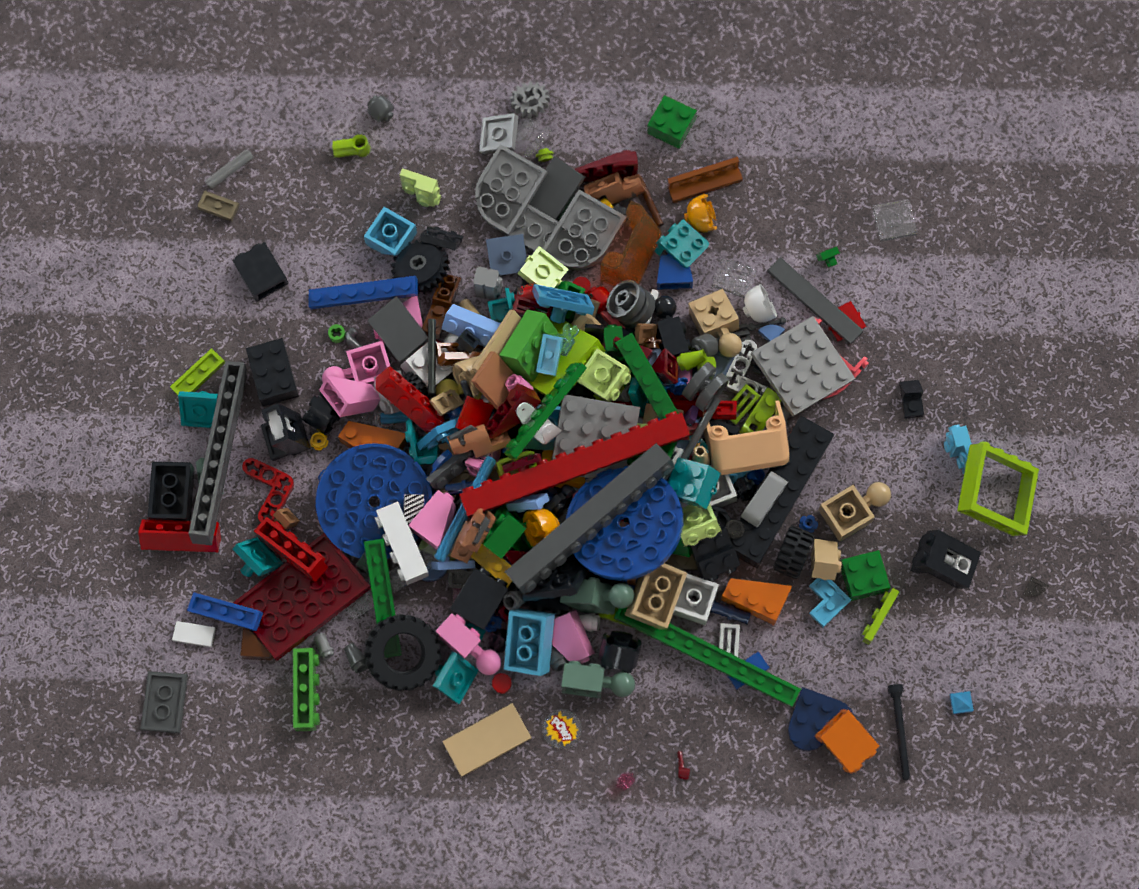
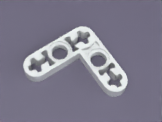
[726,340,772,403]

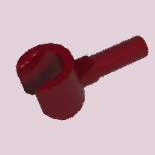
[677,751,690,780]

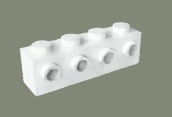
[375,502,429,585]

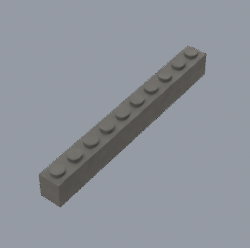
[189,361,247,545]
[505,443,675,594]

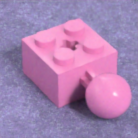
[322,341,390,387]
[435,613,501,675]

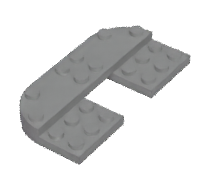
[475,144,627,270]

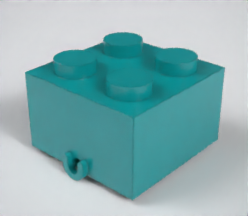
[668,457,721,510]

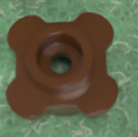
[641,337,662,349]

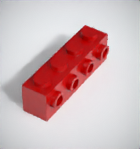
[376,366,445,434]
[254,517,328,582]
[138,519,221,553]

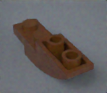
[422,274,461,340]

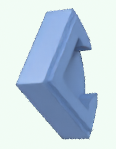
[758,325,785,342]
[421,561,447,582]

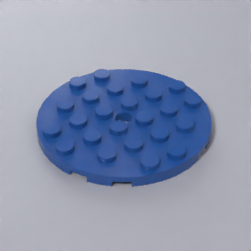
[315,443,432,560]
[566,466,683,580]

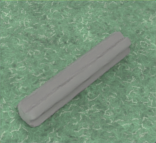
[205,149,253,189]

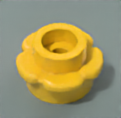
[310,432,329,451]

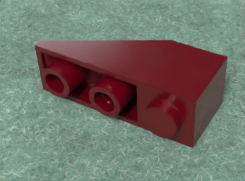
[485,383,541,439]

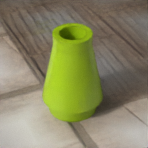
[677,349,707,371]

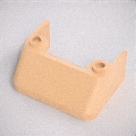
[703,400,789,475]

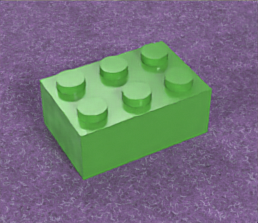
[499,310,561,382]

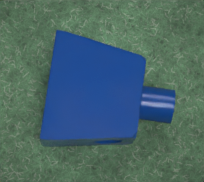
[657,252,693,290]

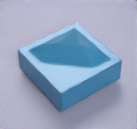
[950,691,974,714]

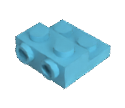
[944,425,972,474]

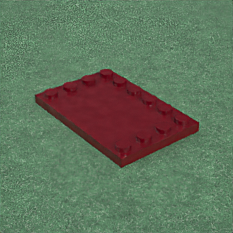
[233,533,371,661]

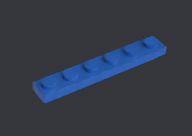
[309,276,418,309]

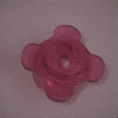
[616,772,635,791]

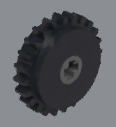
[391,240,450,294]

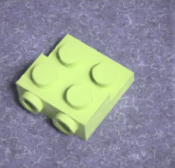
[400,168,441,207]
[577,348,632,402]
[681,503,721,546]

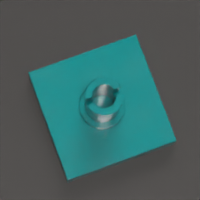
[178,391,218,428]
[232,537,284,577]
[433,651,479,705]

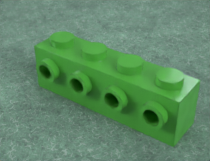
[293,648,320,732]

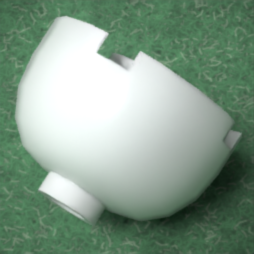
[743,284,777,323]

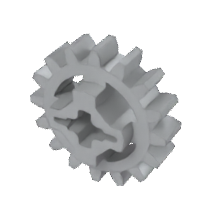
[510,81,550,118]

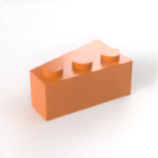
[338,421,407,450]
[721,578,792,625]

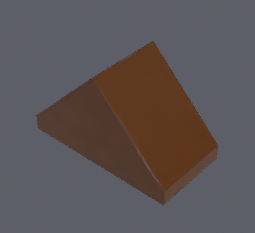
[241,628,274,661]

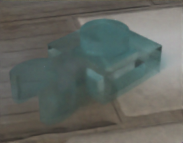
[556,323,579,356]

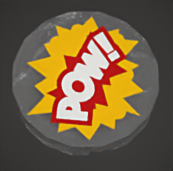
[542,709,582,750]

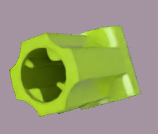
[332,134,371,158]

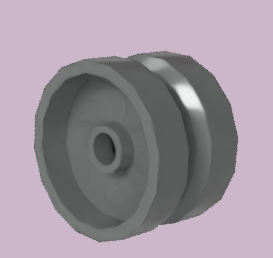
[606,280,655,329]
[682,362,730,412]

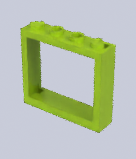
[957,441,1039,536]

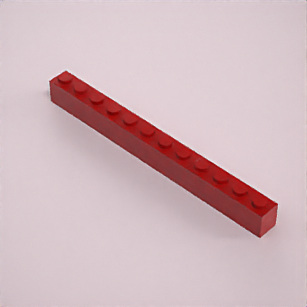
[459,411,690,518]

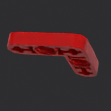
[242,458,294,523]

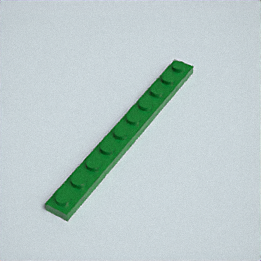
[614,608,801,707]

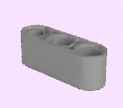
[741,471,788,527]

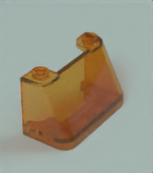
[600,201,661,287]

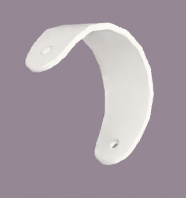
[516,402,562,445]

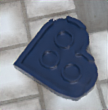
[788,687,853,752]

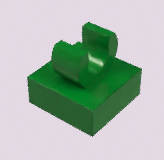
[816,246,840,268]

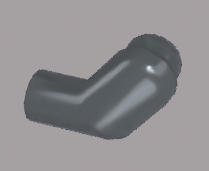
[345,327,362,349]

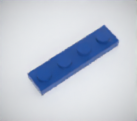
[187,592,263,631]

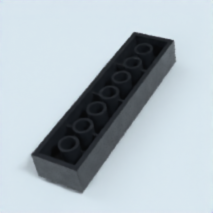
[729,416,835,568]

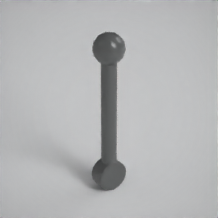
[748,317,786,331]

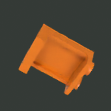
[814,709,879,773]

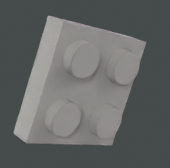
[479,113,518,154]

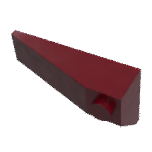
[575,150,638,183]

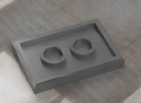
[529,156,585,220]
[367,296,428,363]
[140,671,188,734]

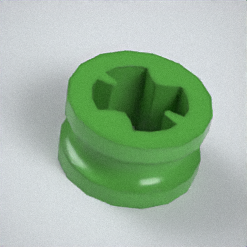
[328,324,345,343]

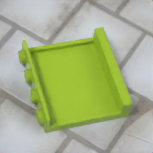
[526,319,606,396]

